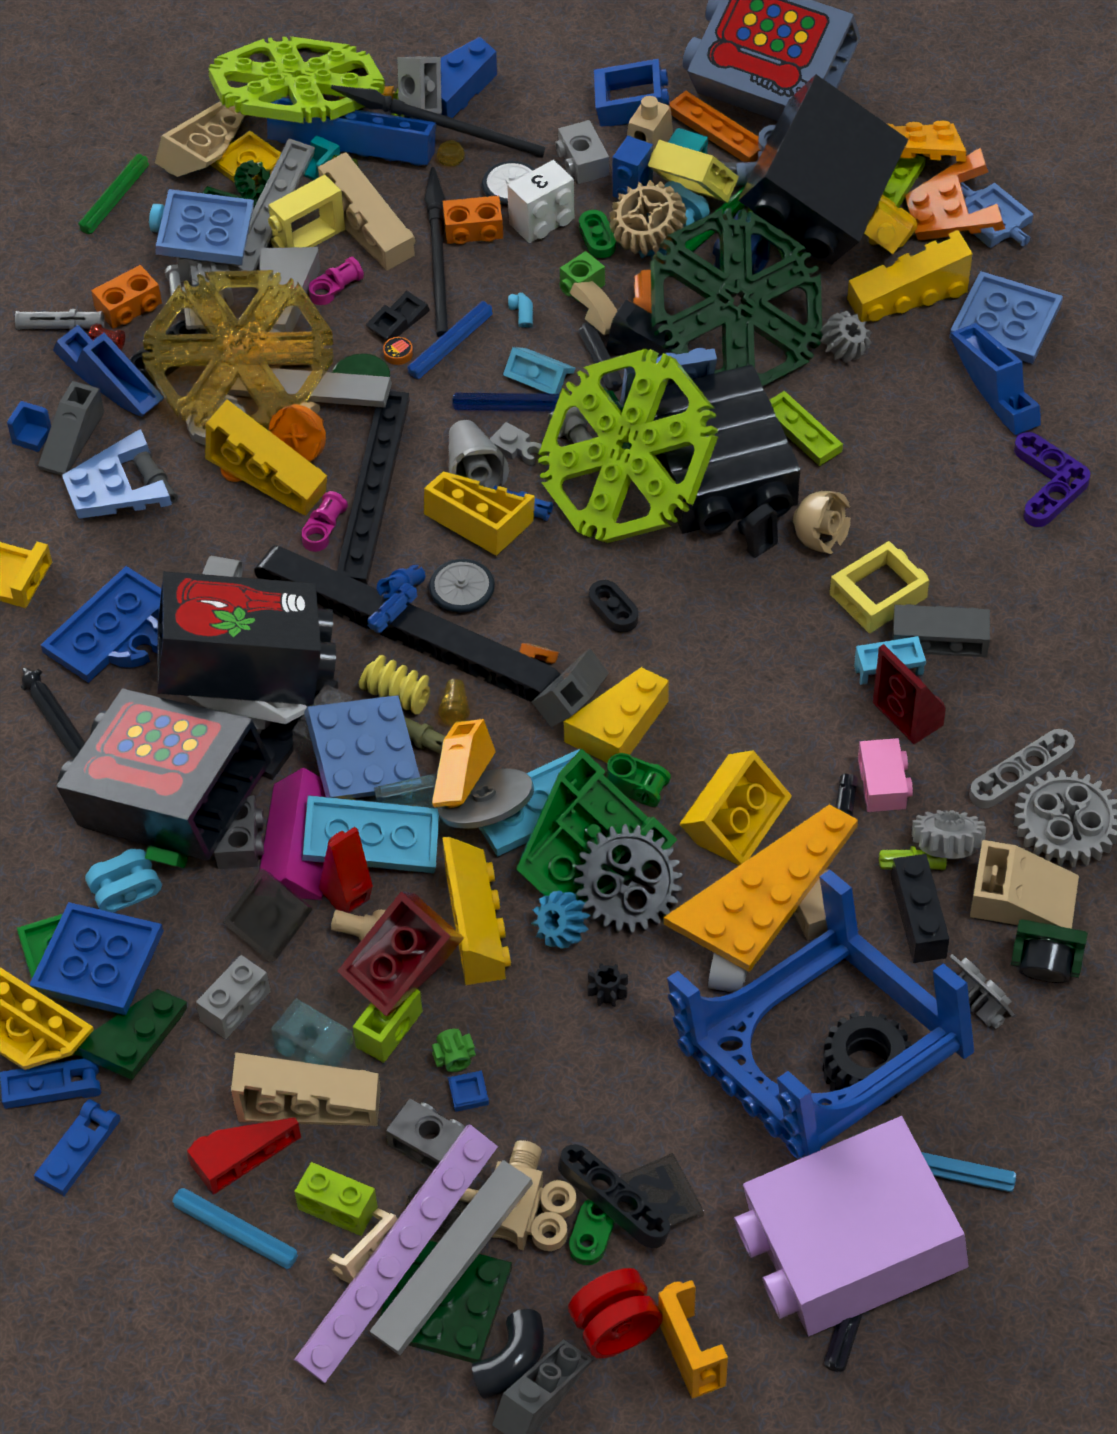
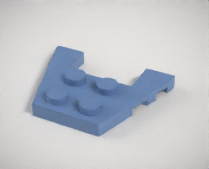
[62,429,172,519]

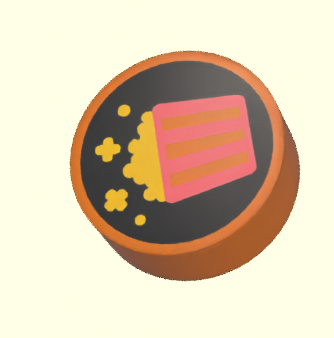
[383,337,413,365]

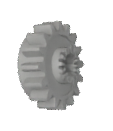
[912,810,986,859]

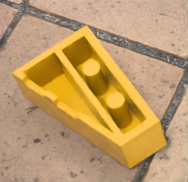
[424,471,535,556]
[564,667,669,763]

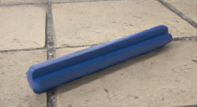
[407,301,493,379]

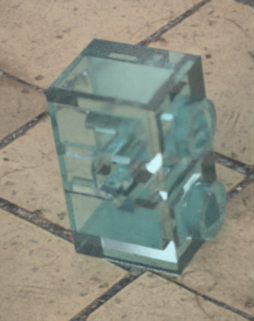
[271,998,354,1067]

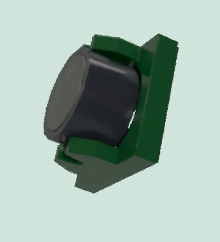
[1011,919,1088,983]

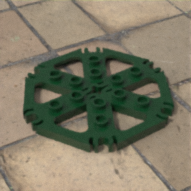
[650,208,823,387]

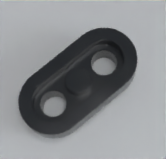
[589,580,638,632]

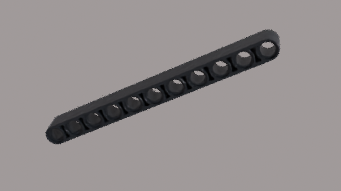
[254,545,561,702]

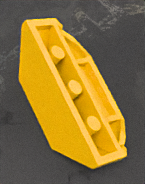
[0,967,94,1070]

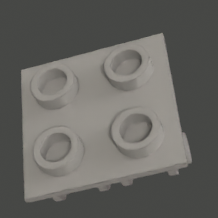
[950,954,1015,1029]

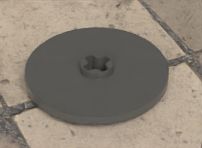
[437,768,534,828]

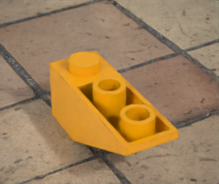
[432,719,496,808]

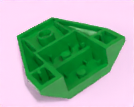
[516,749,678,902]

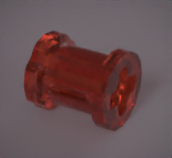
[88,323,125,350]

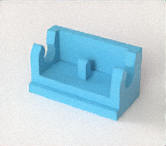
[854,636,926,685]

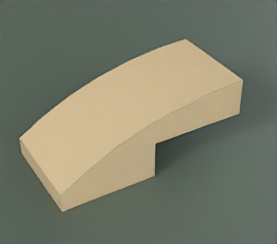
[570,281,617,335]

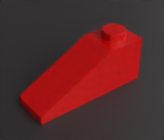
[187,1117,301,1195]

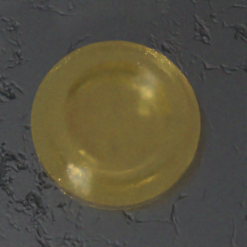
[437,140,465,166]

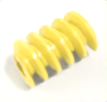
[359,655,430,715]

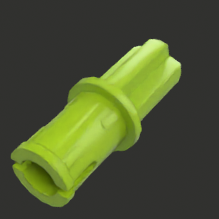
[879,846,947,870]

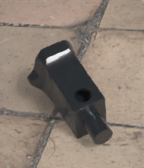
[606,299,690,357]

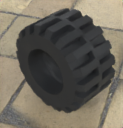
[822,1011,912,1105]

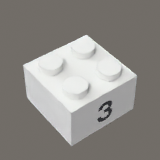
[507,160,575,243]

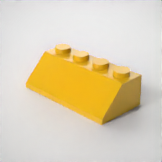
[442,837,511,985]

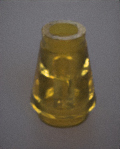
[438,679,470,726]

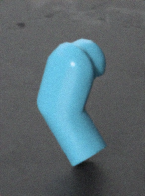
[508,293,533,327]

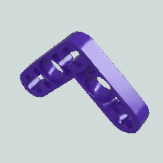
[1014,432,1090,527]

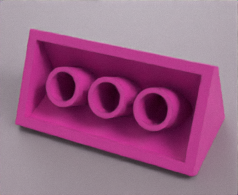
[256,768,326,900]

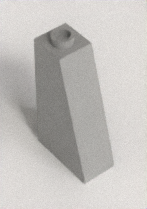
[256,247,320,340]

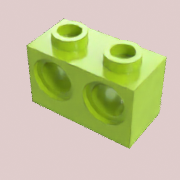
[295,1162,378,1236]

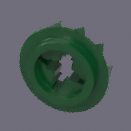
[234,160,271,201]

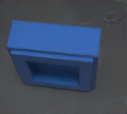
[448,1070,489,1112]

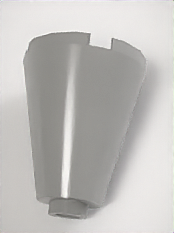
[449,420,509,489]

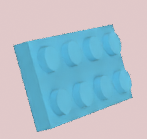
[479,748,581,857]
[302,795,439,873]

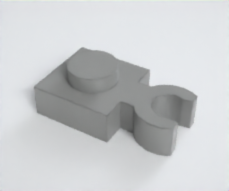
[490,422,541,466]

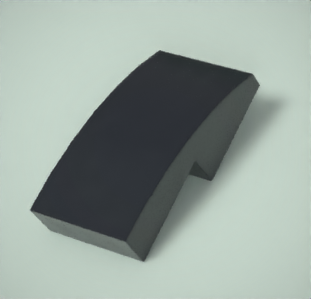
[366,290,430,341]

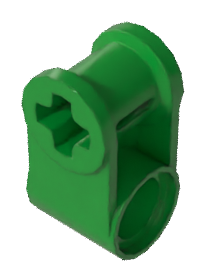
[606,753,671,807]

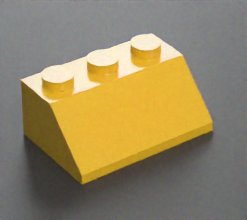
[679,750,792,866]

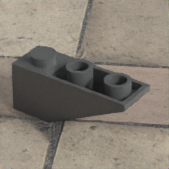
[38,381,104,475]
[532,648,609,727]
[492,1339,593,1434]

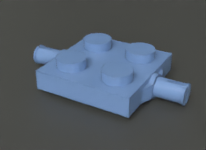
[961,182,1033,248]

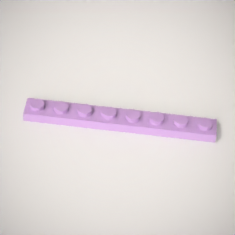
[294,1125,498,1383]

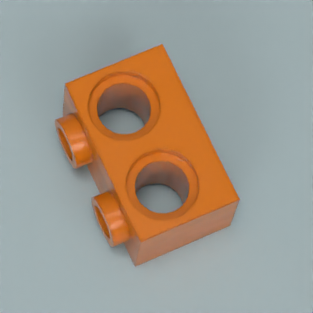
[443,195,503,244]
[91,265,162,329]

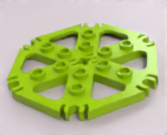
[209,36,385,123]
[538,349,718,543]

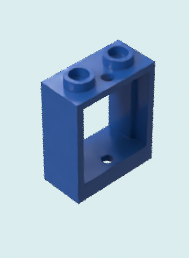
[594,59,670,127]

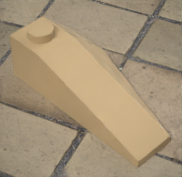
[155,102,246,177]

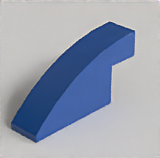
[951,323,1041,435]
[53,325,164,417]

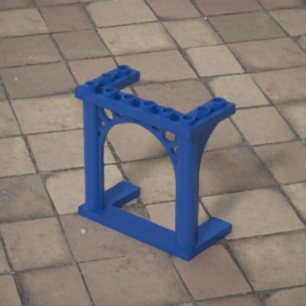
[667,870,974,1159]

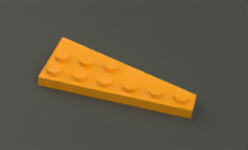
[886,121,966,162]
[663,804,858,973]

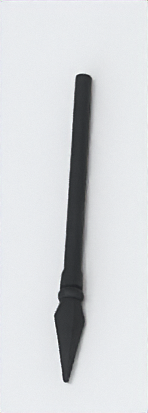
[331,85,546,158]
[424,167,448,337]

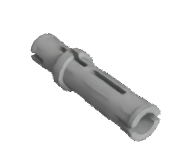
[15,309,105,330]

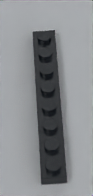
[337,391,410,585]

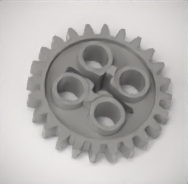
[1013,770,1117,867]

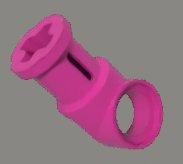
[309,257,364,305]
[302,491,348,552]

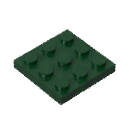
[379,1240,512,1363]

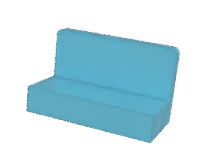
[503,347,576,396]

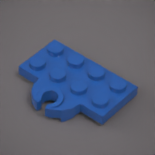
[41,566,161,683]

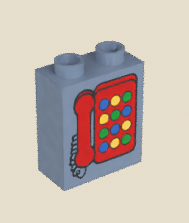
[683,0,861,121]

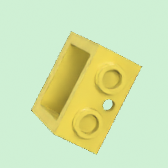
[648,140,739,203]
[268,175,345,248]
[830,541,929,634]

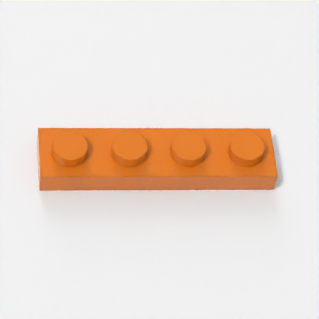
[668,91,761,162]

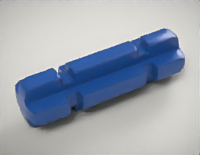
[368,583,417,633]

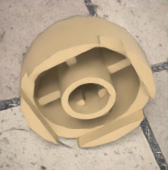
[793,491,851,554]

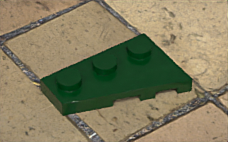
[73,989,187,1080]

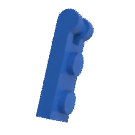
[0,1059,101,1109]
[34,1099,120,1196]

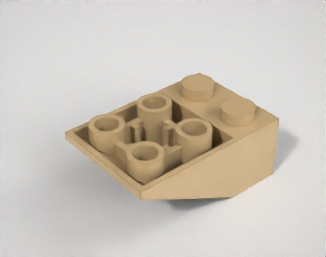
[970,840,1079,929]

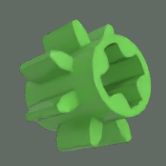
[431,1029,476,1072]

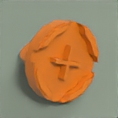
[269,404,326,462]

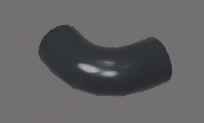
[472,1309,544,1399]

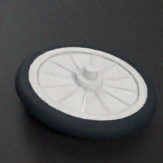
[482,161,535,205]

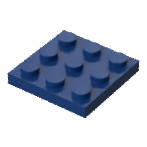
[29,902,164,1015]

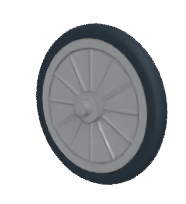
[429,559,495,613]

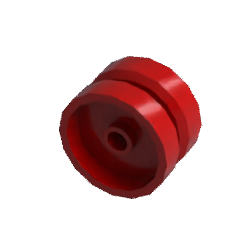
[568,1268,663,1358]

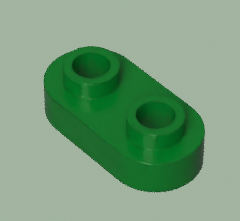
[579,210,616,258]
[569,1199,615,1265]

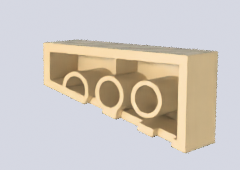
[318,152,415,270]
[231,1052,381,1126]

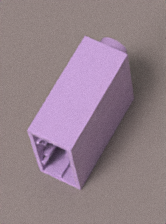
[734,1116,969,1337]

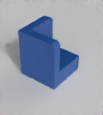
[7,401,51,452]

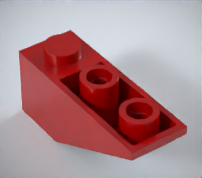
[319,827,373,913]

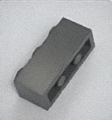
[892,604,990,657]

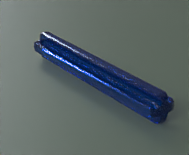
[453,392,560,411]

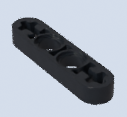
[557,1144,671,1248]

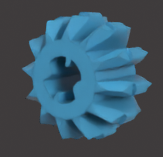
[531,891,591,948]

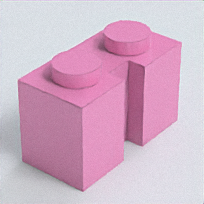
[858,738,913,812]

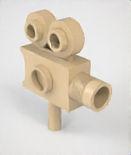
[459,1141,577,1251]

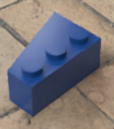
[441,37,497,118]

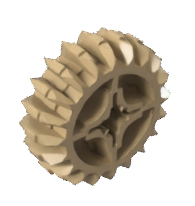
[609,180,687,256]

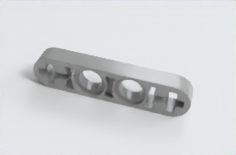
[969,729,1075,808]

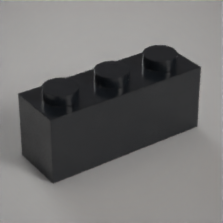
[891,854,950,963]

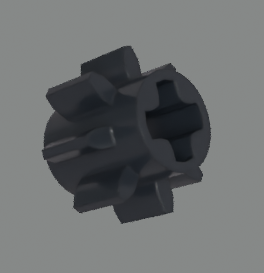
[587,963,628,1007]

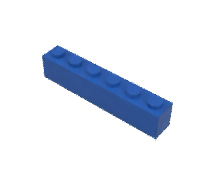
[267,98,436,166]

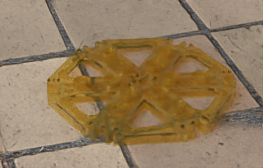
[142,270,334,429]

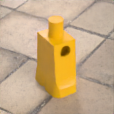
[864,195,917,254]

